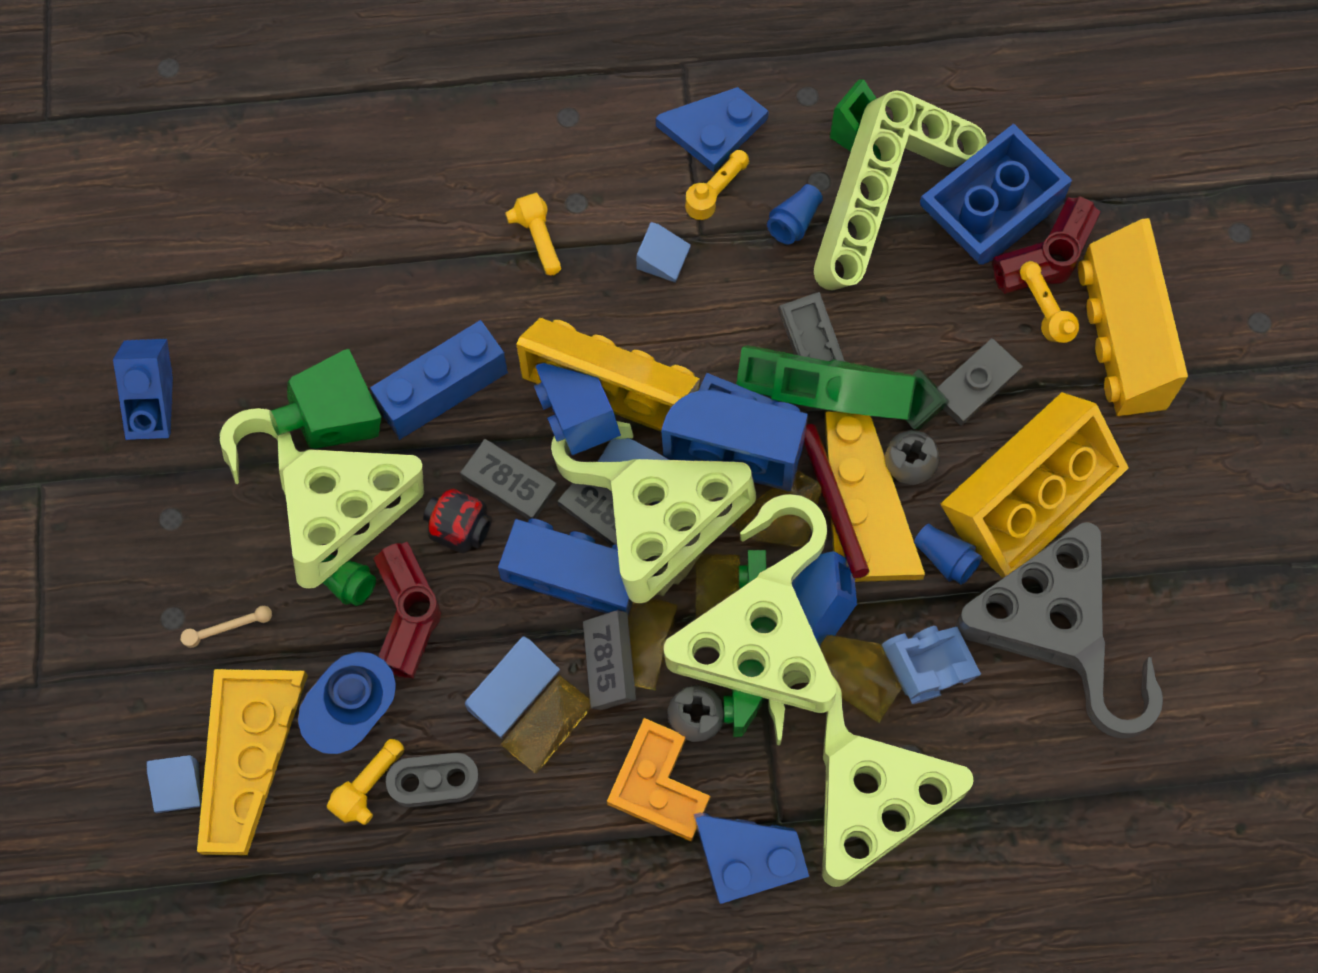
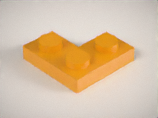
[607,718,710,842]

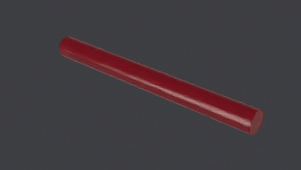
[804,424,870,578]

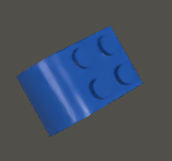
[920,123,1072,265]
[661,390,808,492]

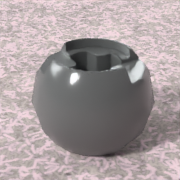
[884,430,940,485]
[667,685,724,742]

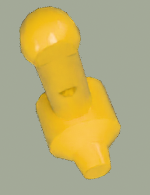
[685,150,749,220]
[505,192,561,276]
[1020,261,1079,343]
[327,739,405,825]

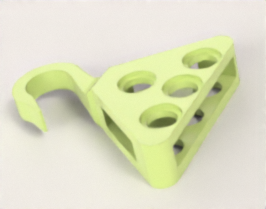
[220,408,424,588]
[551,421,756,603]
[664,494,837,713]
[768,672,973,887]

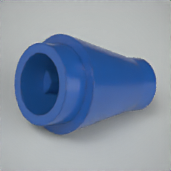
[767,184,823,244]
[914,524,982,585]

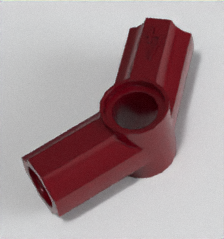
[992,196,1101,294]
[373,542,441,679]

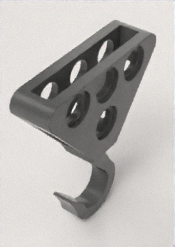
[955,522,1163,738]

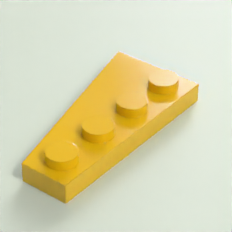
[824,412,925,582]
[197,669,308,855]

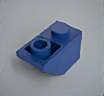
[113,339,173,440]
[534,363,621,455]
[792,551,857,653]

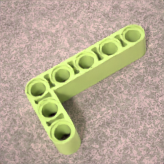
[814,90,987,290]

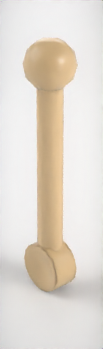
[181,606,272,648]

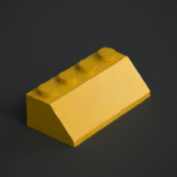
[1078,218,1188,416]
[516,318,700,432]
[940,392,1129,578]

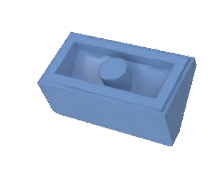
[465,636,560,738]

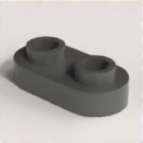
[386,753,480,807]

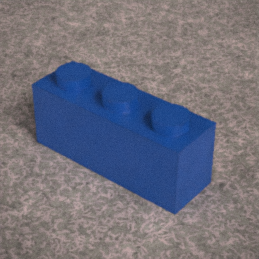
[370,320,508,440]
[498,518,633,615]

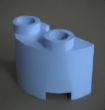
[881,626,981,704]

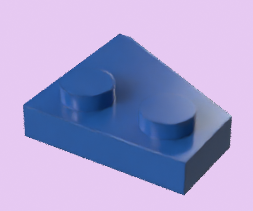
[655,87,769,172]
[693,812,809,904]

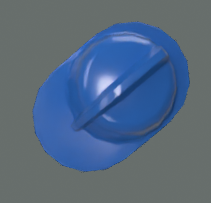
[298,652,396,754]

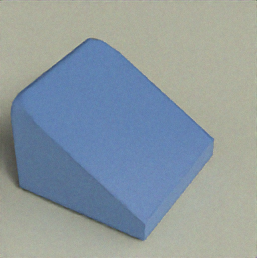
[636,222,691,283]
[146,755,202,813]

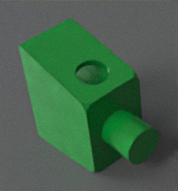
[269,349,381,449]

